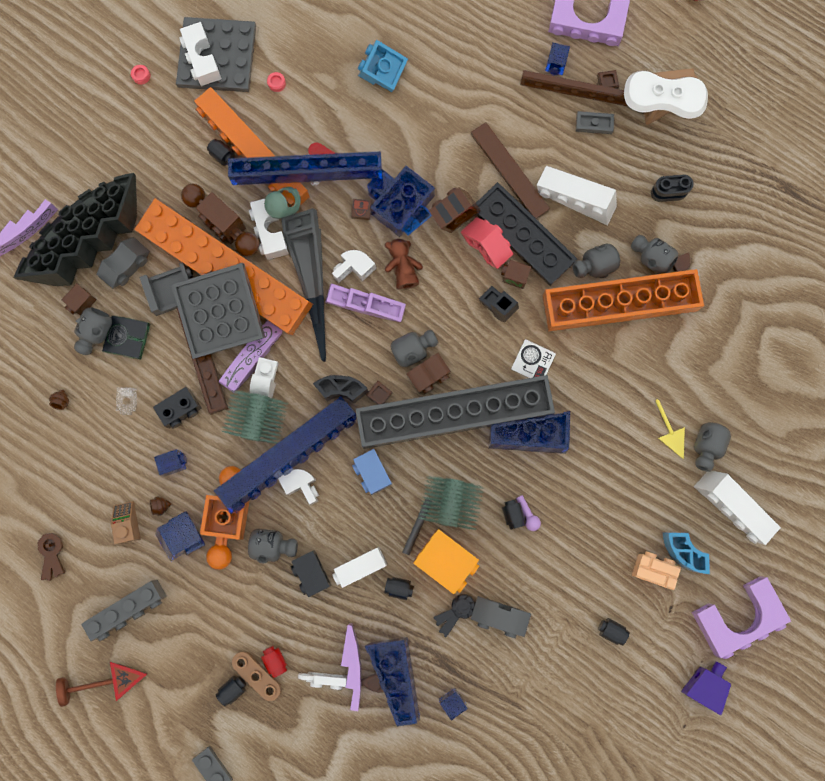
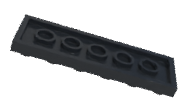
[476,182,577,286]

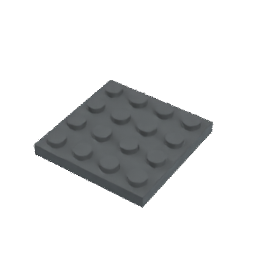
[176,17,256,92]
[171,263,266,359]

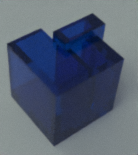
[155,511,205,561]

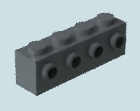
[81,580,167,642]

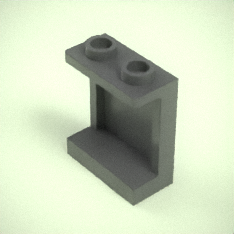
[139,262,193,316]

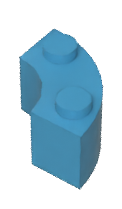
[663,533,710,574]

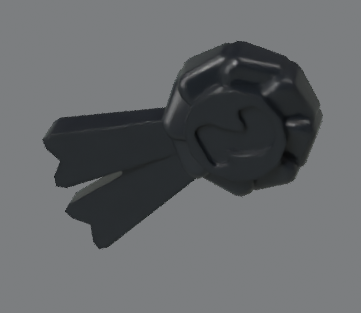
[434,594,476,638]

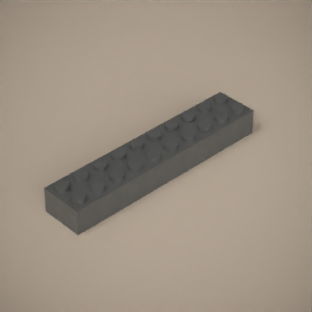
[356,375,555,449]

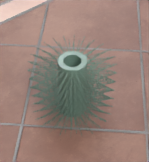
[222,390,288,444]
[418,476,484,530]

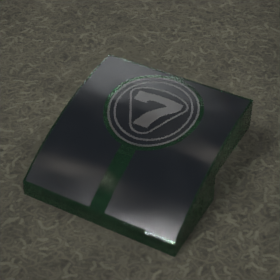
[102,315,151,360]

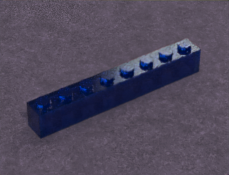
[228,151,383,185]
[214,396,356,514]

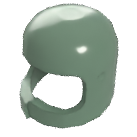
[264,187,301,219]

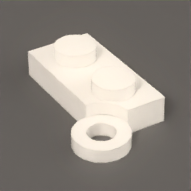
[298,672,347,690]

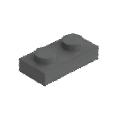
[575,111,614,134]
[192,746,233,781]

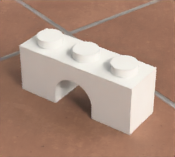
[179,22,222,86]
[249,199,289,260]

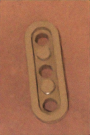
[232,651,281,701]

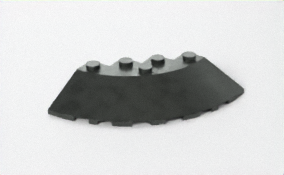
[13,173,137,286]

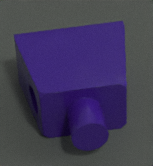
[681,661,731,715]

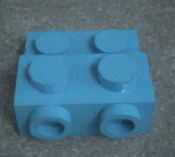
[357,40,408,92]

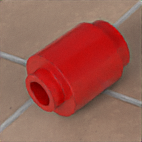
[261,646,287,678]

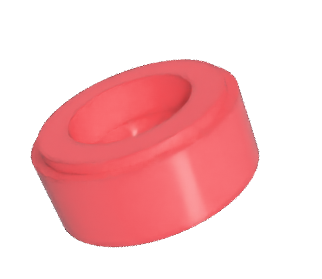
[131,65,150,85]
[267,72,286,92]

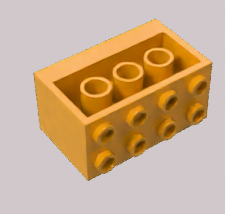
[413,529,479,594]

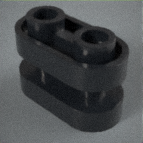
[651,175,694,202]

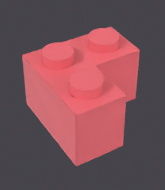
[461,217,513,269]

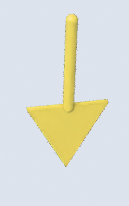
[655,399,685,459]

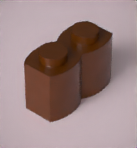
[406,353,451,395]

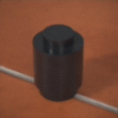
[207,139,235,166]
[502,499,525,530]
[384,577,414,601]
[598,618,630,646]
[216,676,246,707]

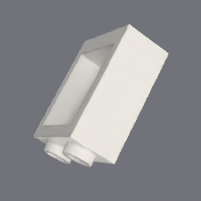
[332,547,388,588]

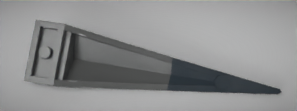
[281,208,326,362]

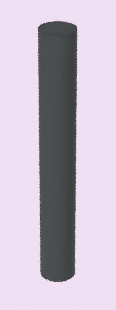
[402,499,433,555]

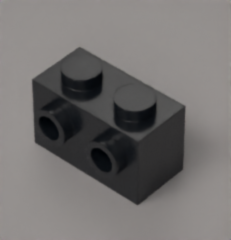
[153,387,202,429]

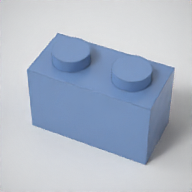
[352,449,392,495]

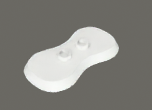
[624,71,708,119]

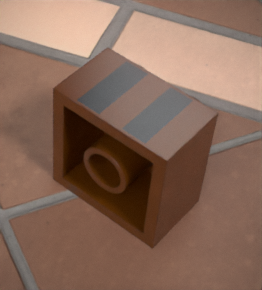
[429,187,481,233]

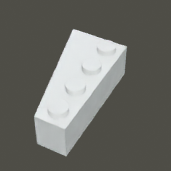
[694,470,781,545]

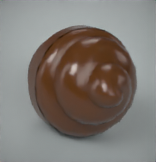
[49,390,69,410]
[150,496,171,516]

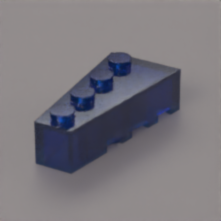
[488,411,570,454]
[365,637,420,726]

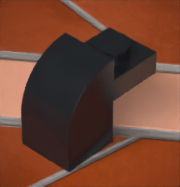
[479,286,519,322]

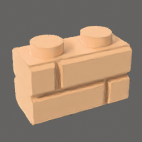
[632,551,681,590]

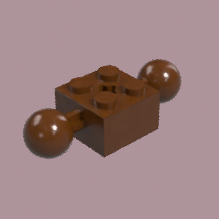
[181,184,260,256]

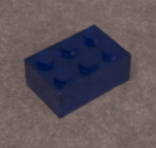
[370,166,435,237]

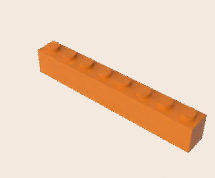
[194,87,310,207]

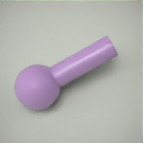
[516,495,541,531]

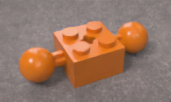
[200,466,249,570]

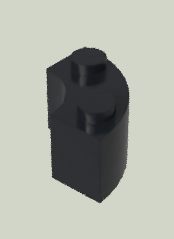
[313,375,369,404]

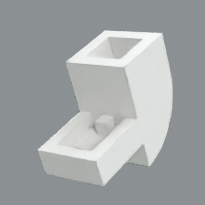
[332,250,376,283]
[250,357,279,402]
[277,469,319,505]

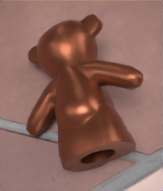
[384,239,423,290]

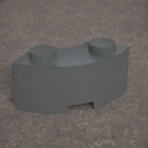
[96,237,150,289]
[471,596,531,639]

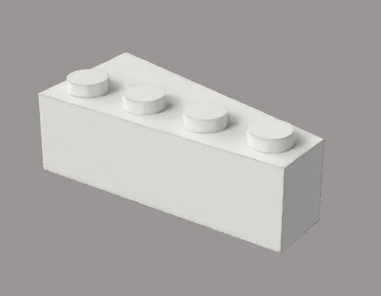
[537,166,617,226]

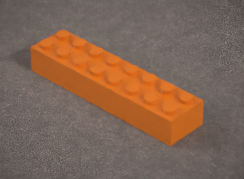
[543,269,704,332]

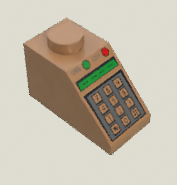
[111,501,141,544]

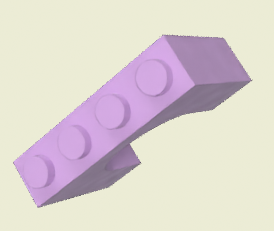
[548,0,630,46]
[692,576,791,659]

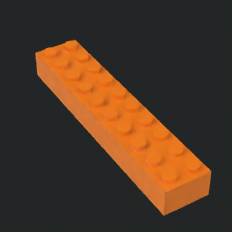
[134,198,313,335]

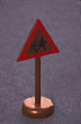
[56,661,147,707]

